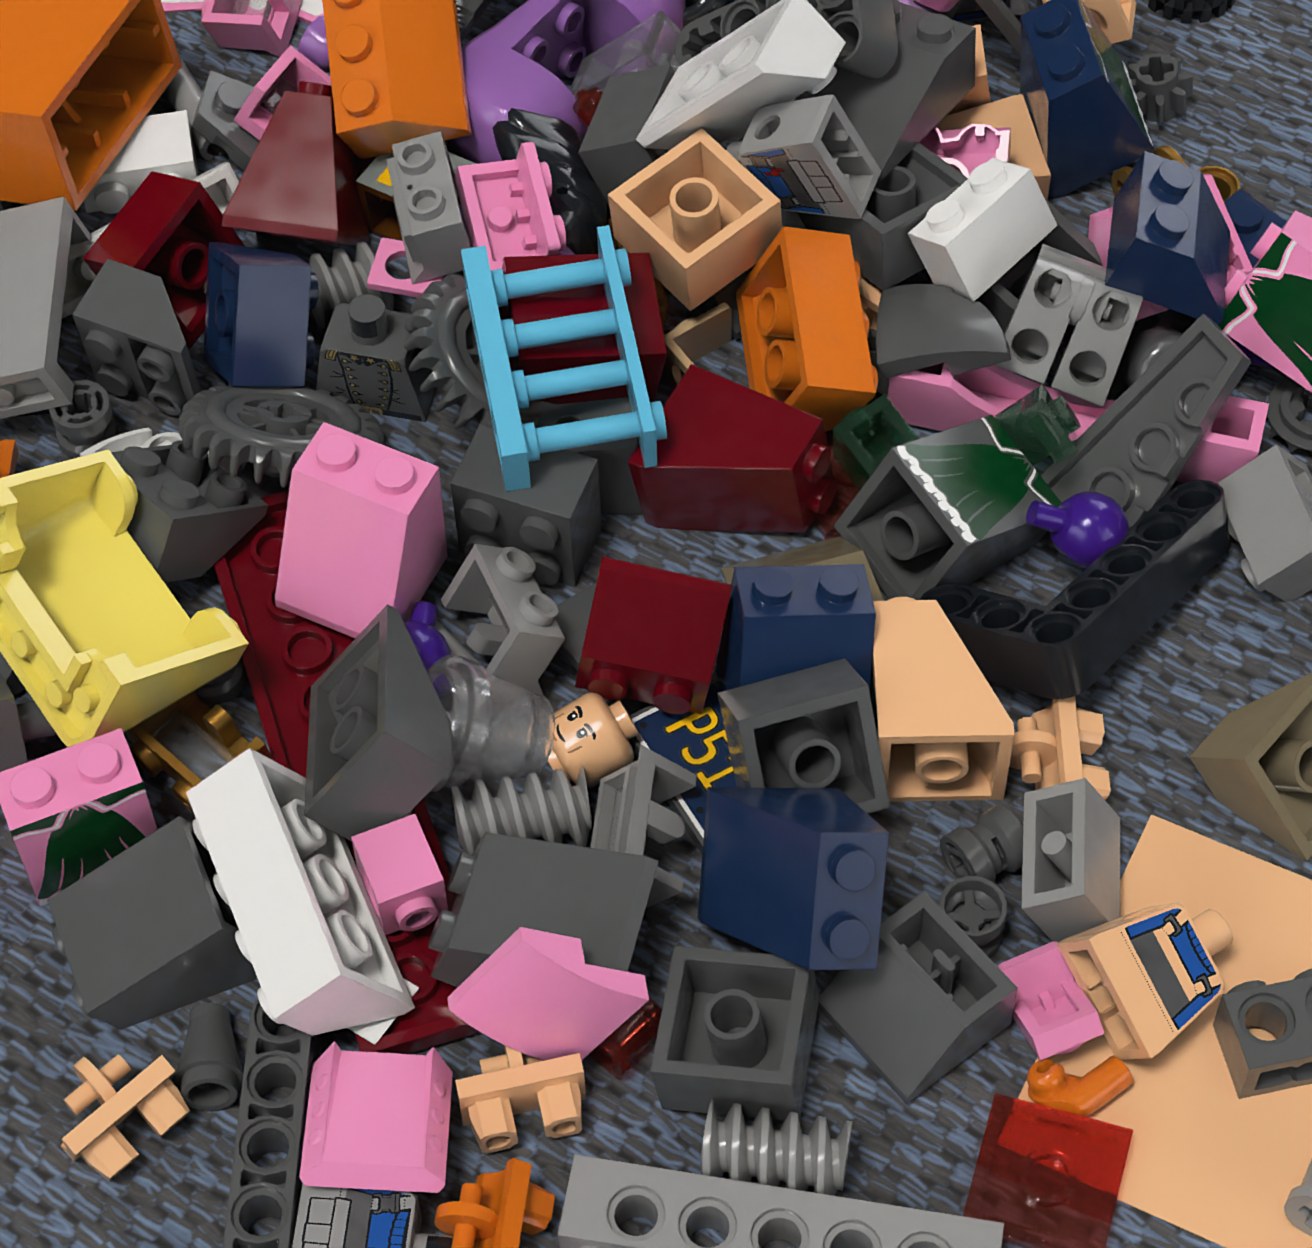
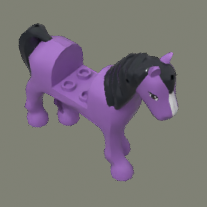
[298,0,729,255]

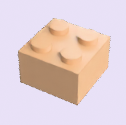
[608,128,782,311]

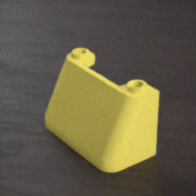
[0,449,249,747]

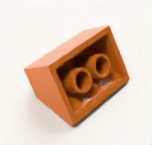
[322,0,472,160]
[735,226,878,432]

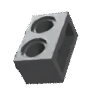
[1213,968,1312,1099]

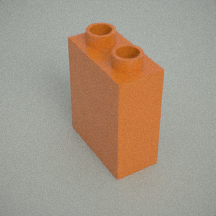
[0,0,182,211]

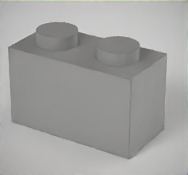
[1218,444,1312,602]
[1021,778,1120,942]

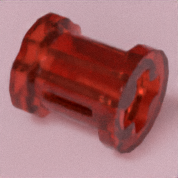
[589,997,662,1080]

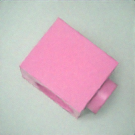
[351,814,448,936]

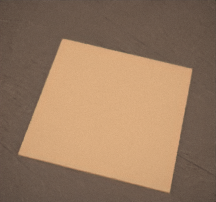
[996,814,1312,1248]

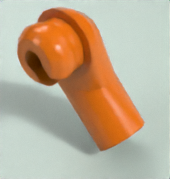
[1026,1055,1134,1117]

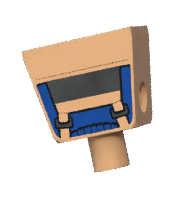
[1057,902,1233,1060]

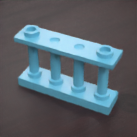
[461,225,667,492]

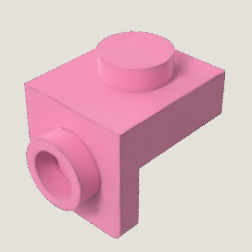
[997,941,1105,1061]

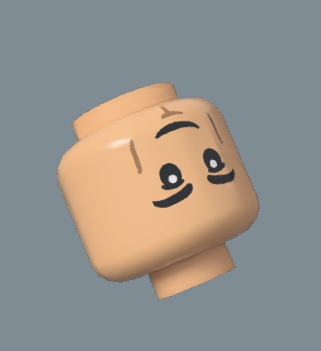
[538,692,640,789]

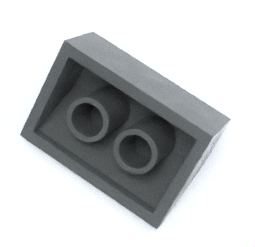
[797,143,968,291]

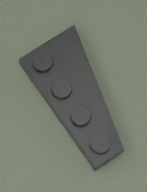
[1041,314,1252,528]

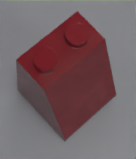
[498,252,667,405]
[628,364,837,533]

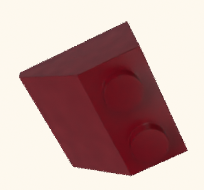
[82,171,246,349]
[575,556,732,715]

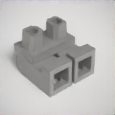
[995,244,1143,406]

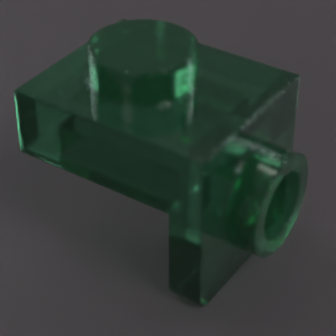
[994,384,1081,466]

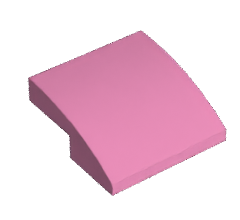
[447,927,649,1061]

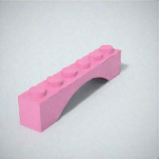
[886,362,1269,483]

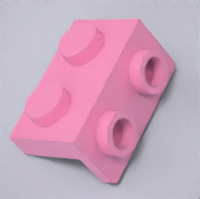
[454,142,566,270]

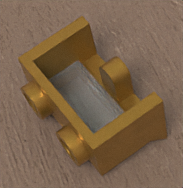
[126,691,273,814]

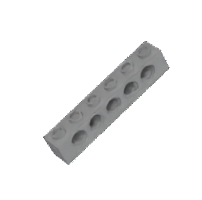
[558,1154,1004,1248]

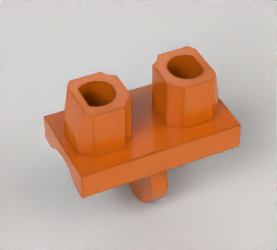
[434,1158,555,1248]

